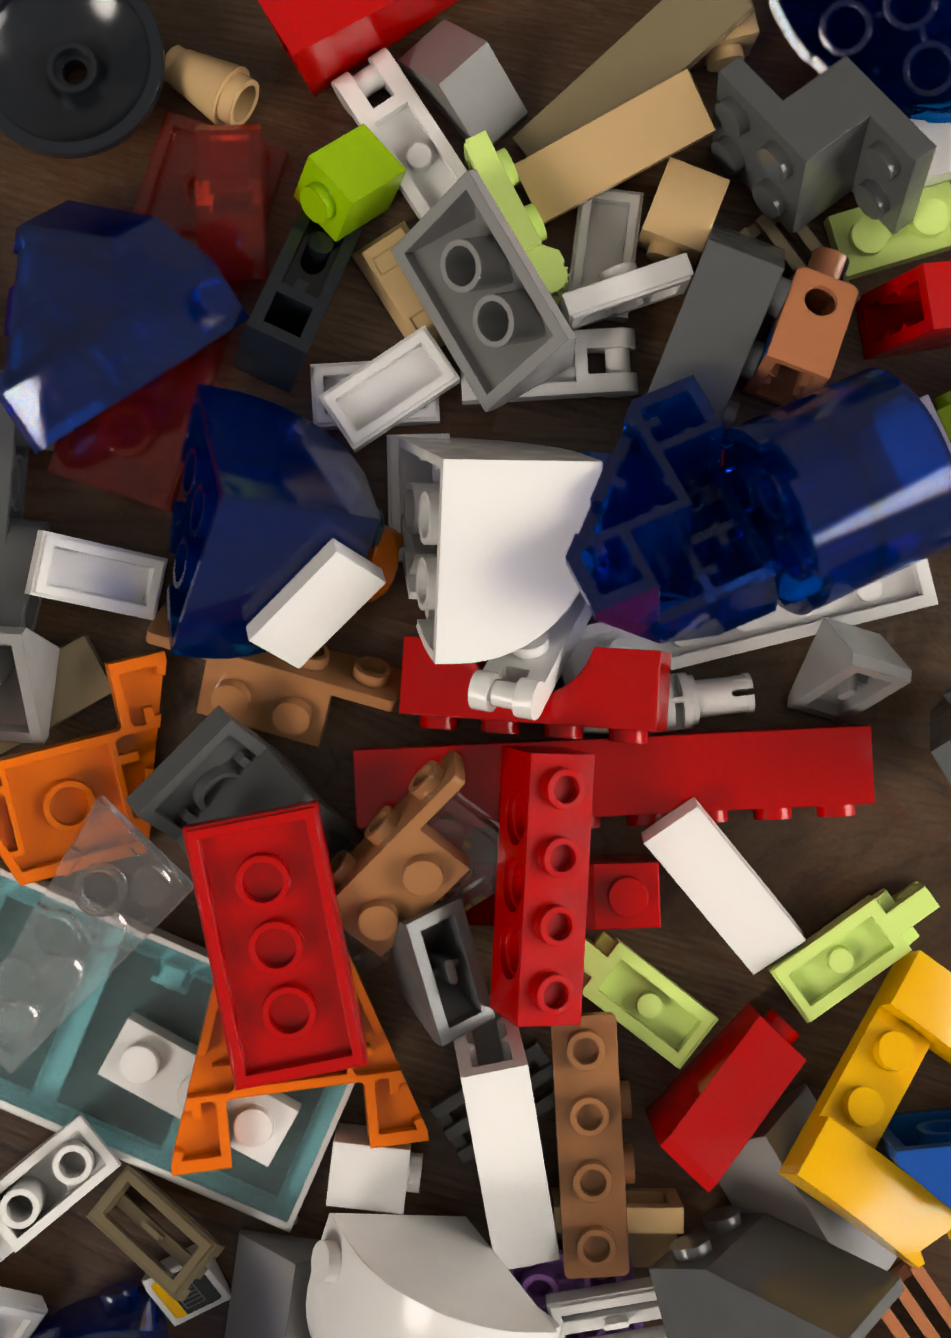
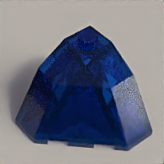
[0,200,249,454]
[565,375,782,643]

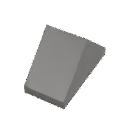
[397,19,528,146]
[787,617,912,723]

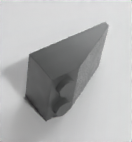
[649,1206,904,1338]

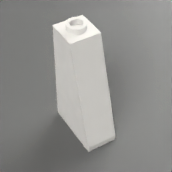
[454,995,560,1270]

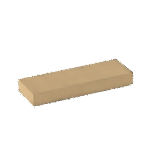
[514,69,717,224]

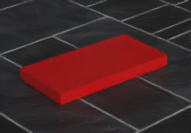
[182,799,369,1091]

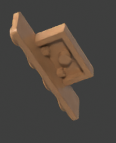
[146,603,402,747]
[330,749,470,957]
[551,1012,635,1279]

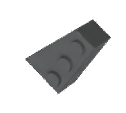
[635,223,792,453]

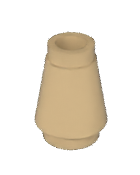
[164,45,259,128]

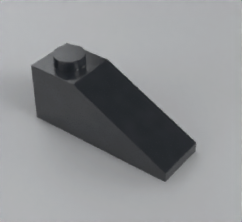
[231,207,365,393]

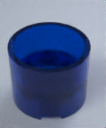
[713,368,951,615]

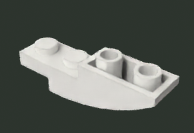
[0,1114,121,1262]

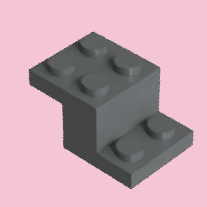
[711,56,937,235]
[125,705,365,861]

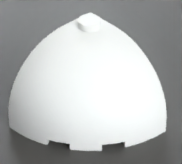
[398,436,609,664]
[306,1213,558,1338]

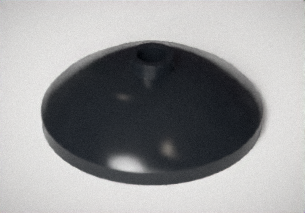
[0,0,166,159]

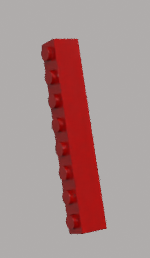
[353,724,875,836]

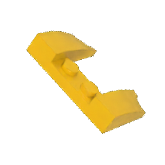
[778,950,951,1268]

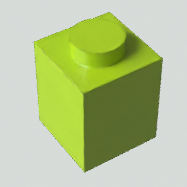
[294,124,407,242]

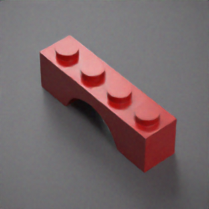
[399,636,672,744]

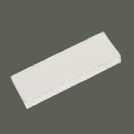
[641,797,806,975]

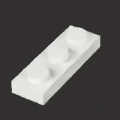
[97,1011,302,1167]

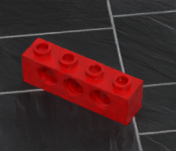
[490,746,595,1027]

